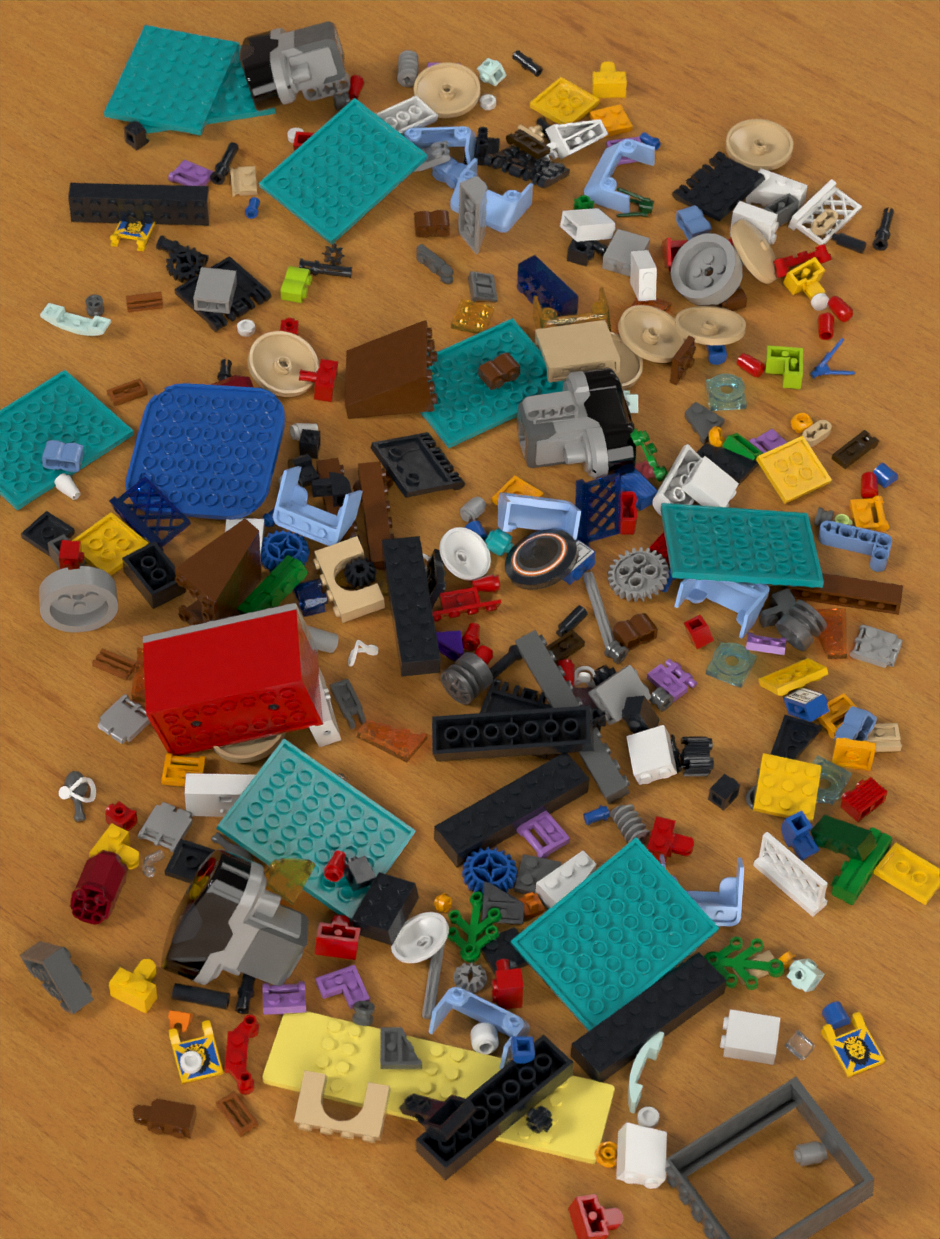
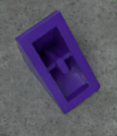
[436,630,464,662]

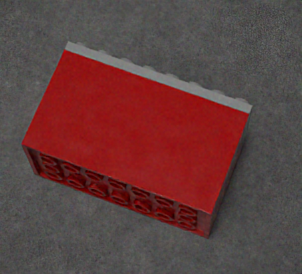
[143,603,323,756]

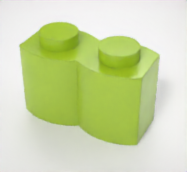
[281,266,313,303]

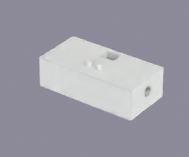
[309,668,342,747]
[185,773,255,817]

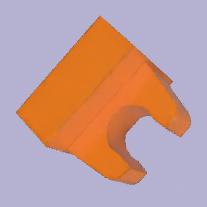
[518,892,545,920]
[168,1010,194,1032]

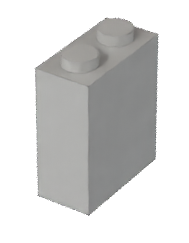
[602,229,650,277]
[194,267,237,314]
[588,665,651,725]

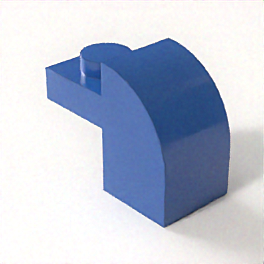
[781,810,820,861]

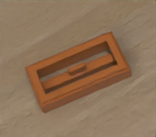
[126,292,163,313]
[107,378,148,407]
[92,648,136,680]
[216,1091,258,1137]

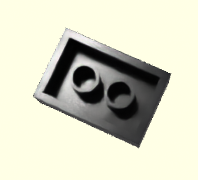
[122,541,186,609]
[351,872,419,945]

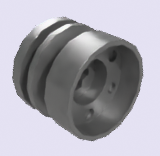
[775,600,827,651]
[441,652,493,705]

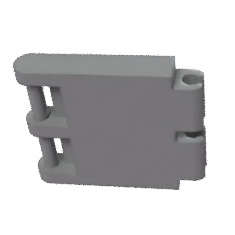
[415,141,450,172]
[849,625,903,668]
[98,694,151,744]
[137,802,193,853]

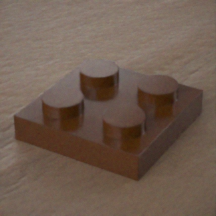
[670,336,696,385]

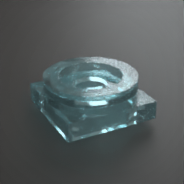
[705,373,747,411]
[706,642,757,688]
[811,755,852,805]

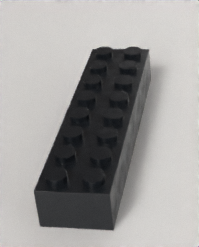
[68,183,210,226]
[382,536,441,677]
[432,705,594,762]
[434,753,589,868]
[570,952,727,1082]
[416,1034,573,1181]

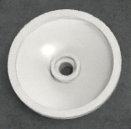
[439,527,491,580]
[391,912,449,963]

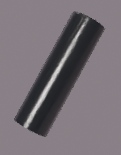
[172,983,230,1010]

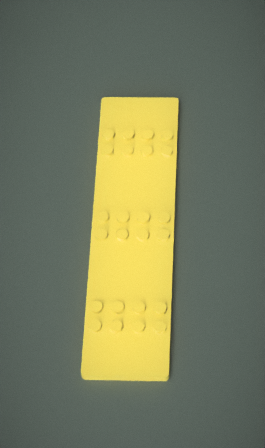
[263,1011,615,1164]

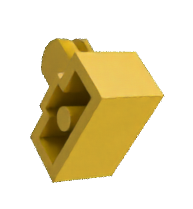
[592,61,627,98]
[783,257,825,300]
[89,823,140,870]
[109,959,158,1014]

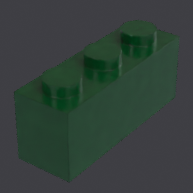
[810,815,877,862]

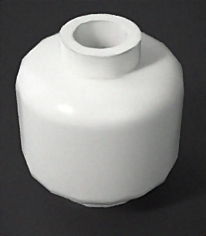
[470,1023,499,1054]

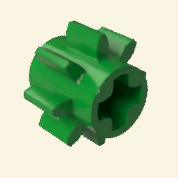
[573,195,594,210]

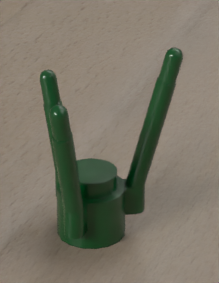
[616,188,654,217]

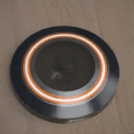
[505,529,579,590]

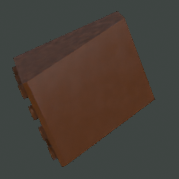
[345,320,438,419]
[175,519,262,625]

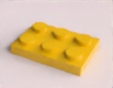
[758,658,828,696]
[873,842,940,905]

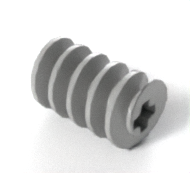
[397,50,419,87]
[610,804,650,844]

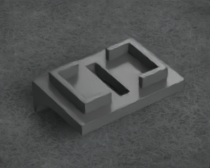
[468,271,498,304]

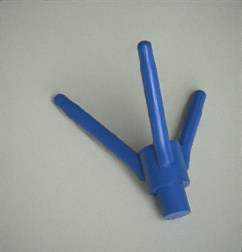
[810,338,855,379]

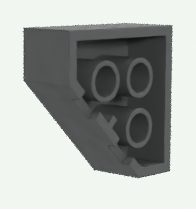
[20,941,94,1014]

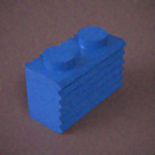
[618,468,658,511]

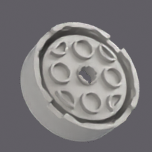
[671,233,744,306]
[39,566,118,632]

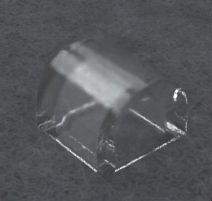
[784,1030,815,1060]

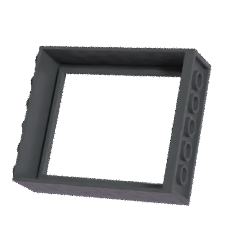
[665,1077,874,1239]

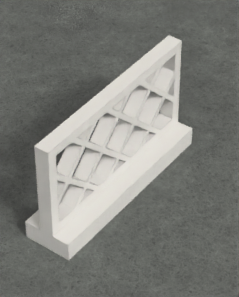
[788,179,862,245]
[753,832,827,917]

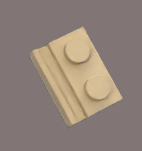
[230,166,257,196]
[867,723,902,752]

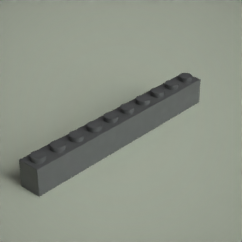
[515,630,630,805]

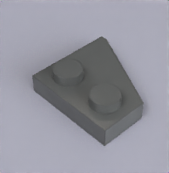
[684,402,725,444]
[514,854,562,894]
[380,1027,422,1069]

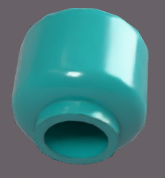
[485,528,514,556]

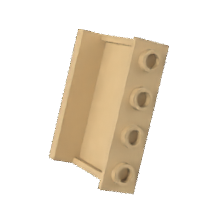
[535,320,620,383]

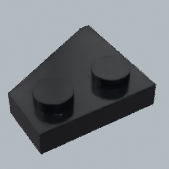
[482,881,524,924]

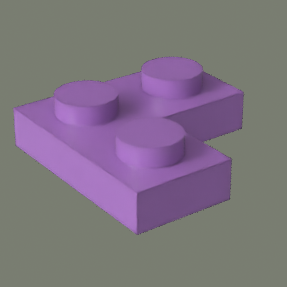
[315,965,370,1010]

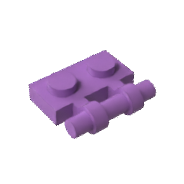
[647,659,697,702]

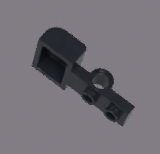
[399,1093,476,1142]

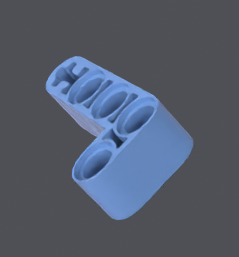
[818,521,892,572]

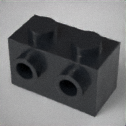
[622,696,659,734]

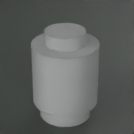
[460,497,486,523]
[793,1141,827,1166]

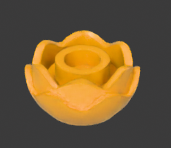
[790,413,813,433]
[708,426,725,448]
[595,1141,618,1168]

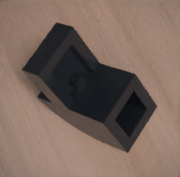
[288,454,320,487]
[311,472,352,507]

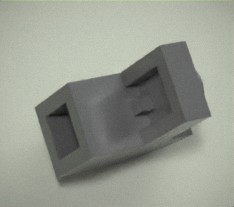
[760,588,796,628]

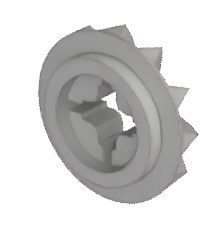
[454,962,487,993]

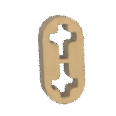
[811,209,838,236]
[802,420,832,447]

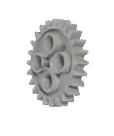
[608,547,669,602]

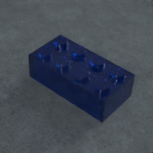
[517,255,579,326]

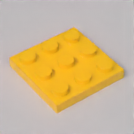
[530,77,600,125]
[756,436,832,504]
[72,512,149,576]
[753,753,822,823]

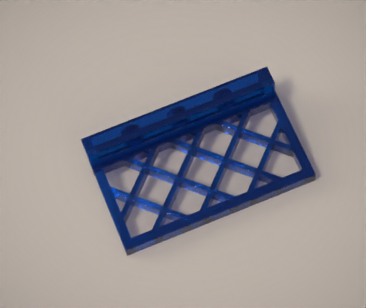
[575,472,621,547]
[109,476,191,551]

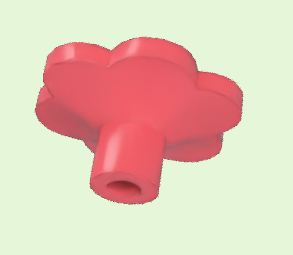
[635,461,655,480]

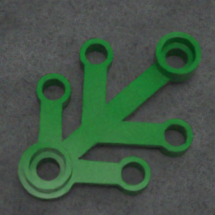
[630,428,668,482]
[447,892,502,963]
[704,936,784,990]

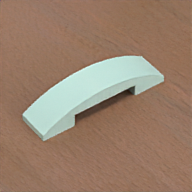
[40,303,111,336]
[628,1031,664,1113]

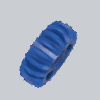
[261,529,309,573]
[462,847,517,895]

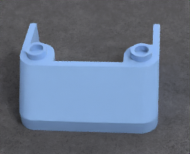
[404,126,476,165]
[584,139,655,213]
[450,158,533,232]
[273,466,363,546]
[498,492,581,540]
[674,579,769,639]
[659,854,744,926]
[429,987,530,1069]

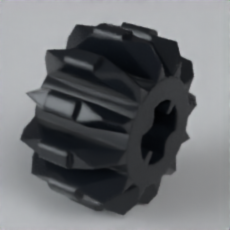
[344,557,377,589]

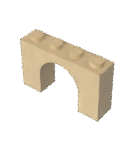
[313,536,385,623]
[294,1071,391,1143]

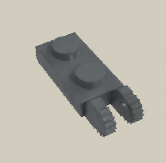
[416,244,453,285]
[330,679,367,729]

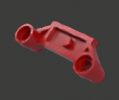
[773,244,832,278]
[225,1014,259,1095]

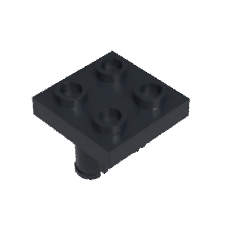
[464,127,500,166]

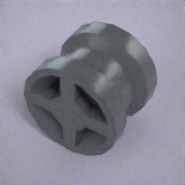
[333,92,350,110]
[86,295,104,317]
[814,507,834,526]
[604,640,629,664]
[649,687,674,712]
[352,1001,375,1026]

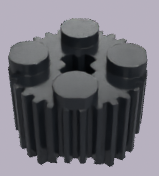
[680,736,714,776]

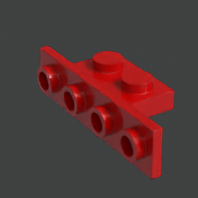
[433,587,502,622]

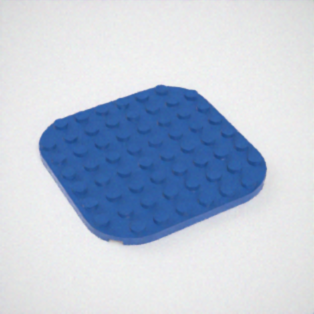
[126,383,286,520]

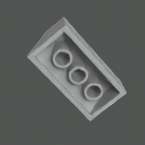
[458,176,488,254]

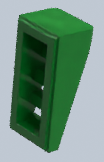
[722,433,763,460]

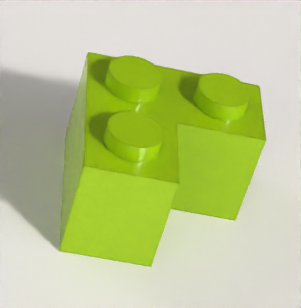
[765,345,803,389]

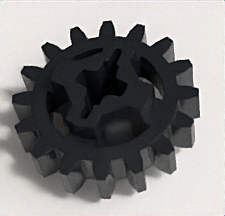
[166,245,204,283]

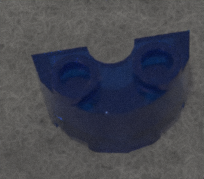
[293,578,328,617]

